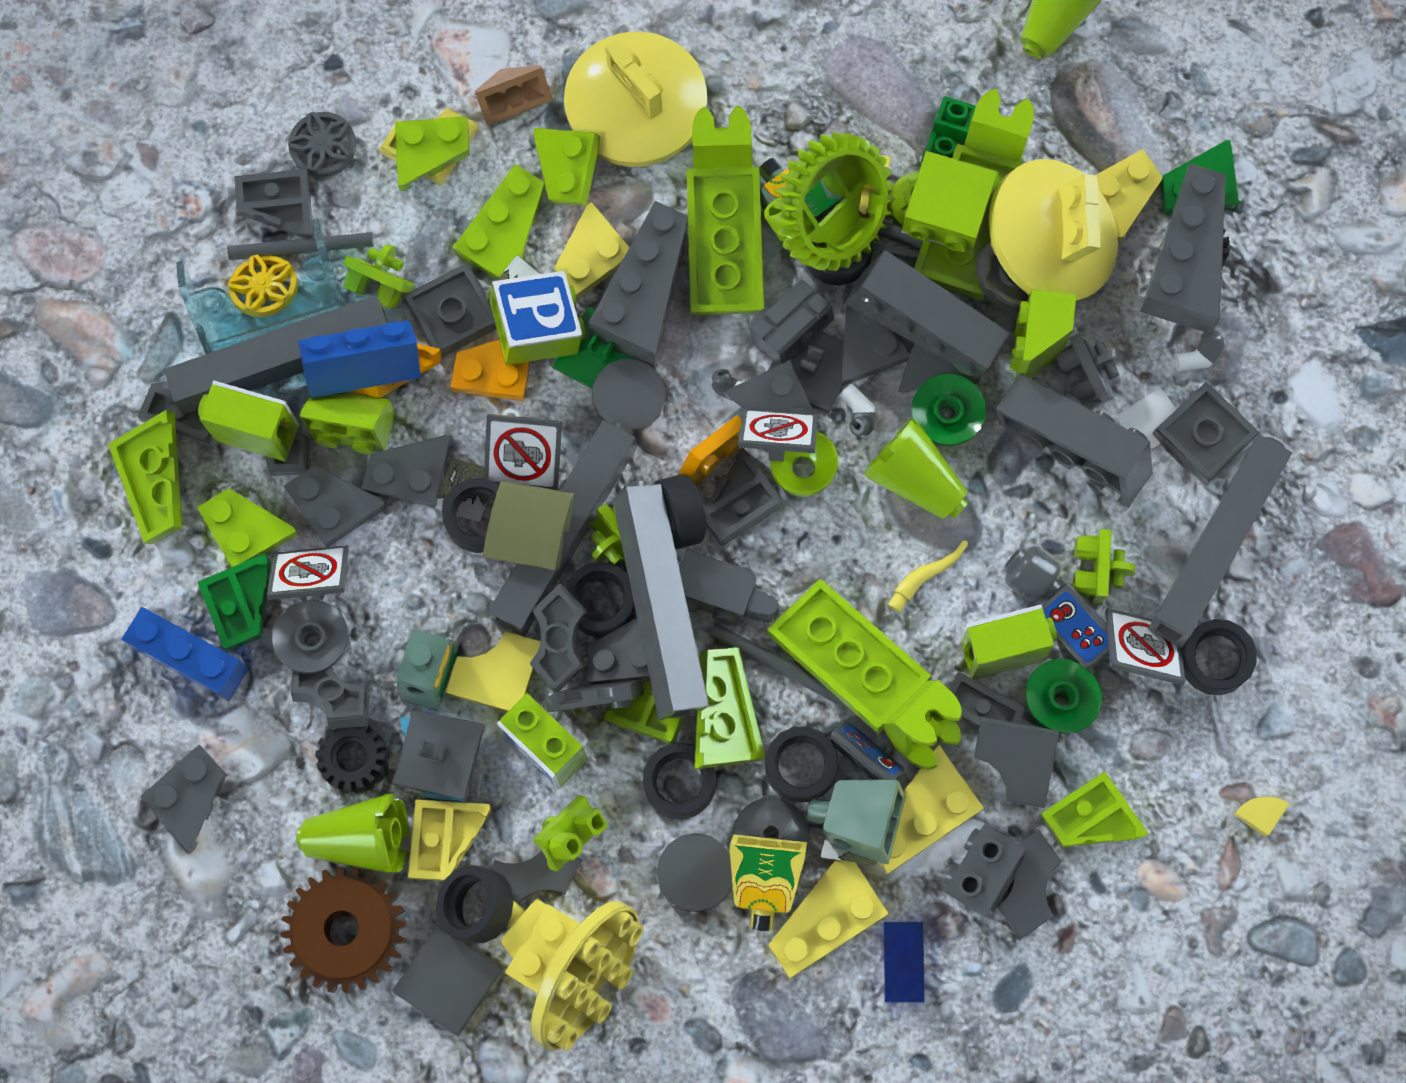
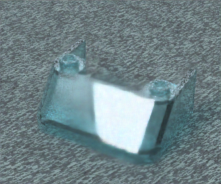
[176,218,347,354]

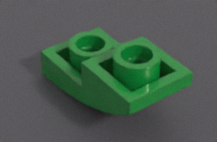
[920,96,976,167]

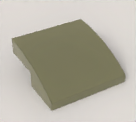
[482,481,575,570]

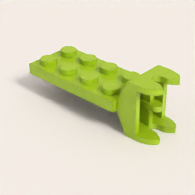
[914,89,1034,301]
[686,106,764,316]
[767,578,962,770]

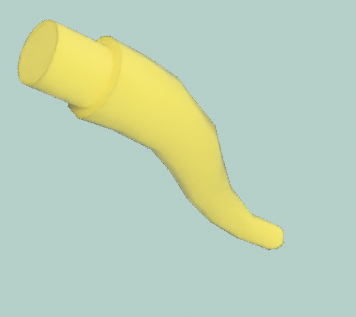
[887,541,968,614]

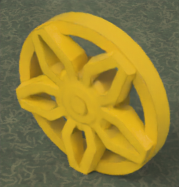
[228,254,298,317]

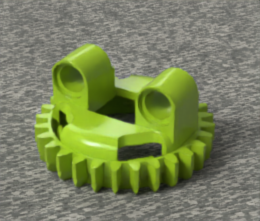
[764,132,895,271]

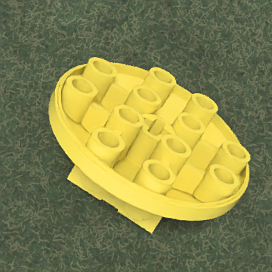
[564,32,707,167]
[988,159,1118,302]
[505,901,644,1051]

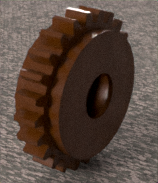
[280,866,408,994]

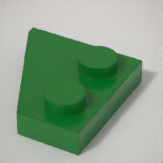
[1160,140,1239,215]
[197,553,270,652]

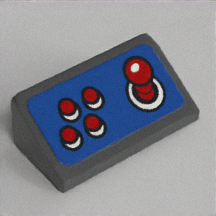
[1042,582,1109,669]
[830,721,905,780]

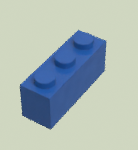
[298,320,421,398]
[121,606,249,702]

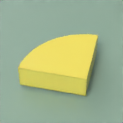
[1233,796,1289,837]

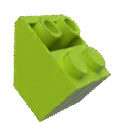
[1010,289,1077,380]
[300,392,395,455]

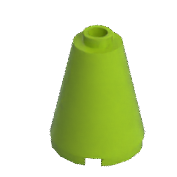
[1020,0,1103,59]
[863,418,968,519]
[296,794,410,873]

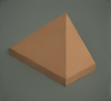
[474,66,553,126]

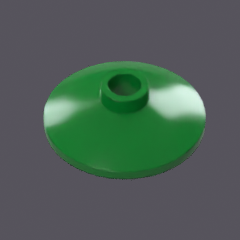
[911,374,986,446]
[1025,659,1102,734]

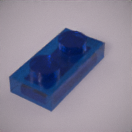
[883,922,925,1003]

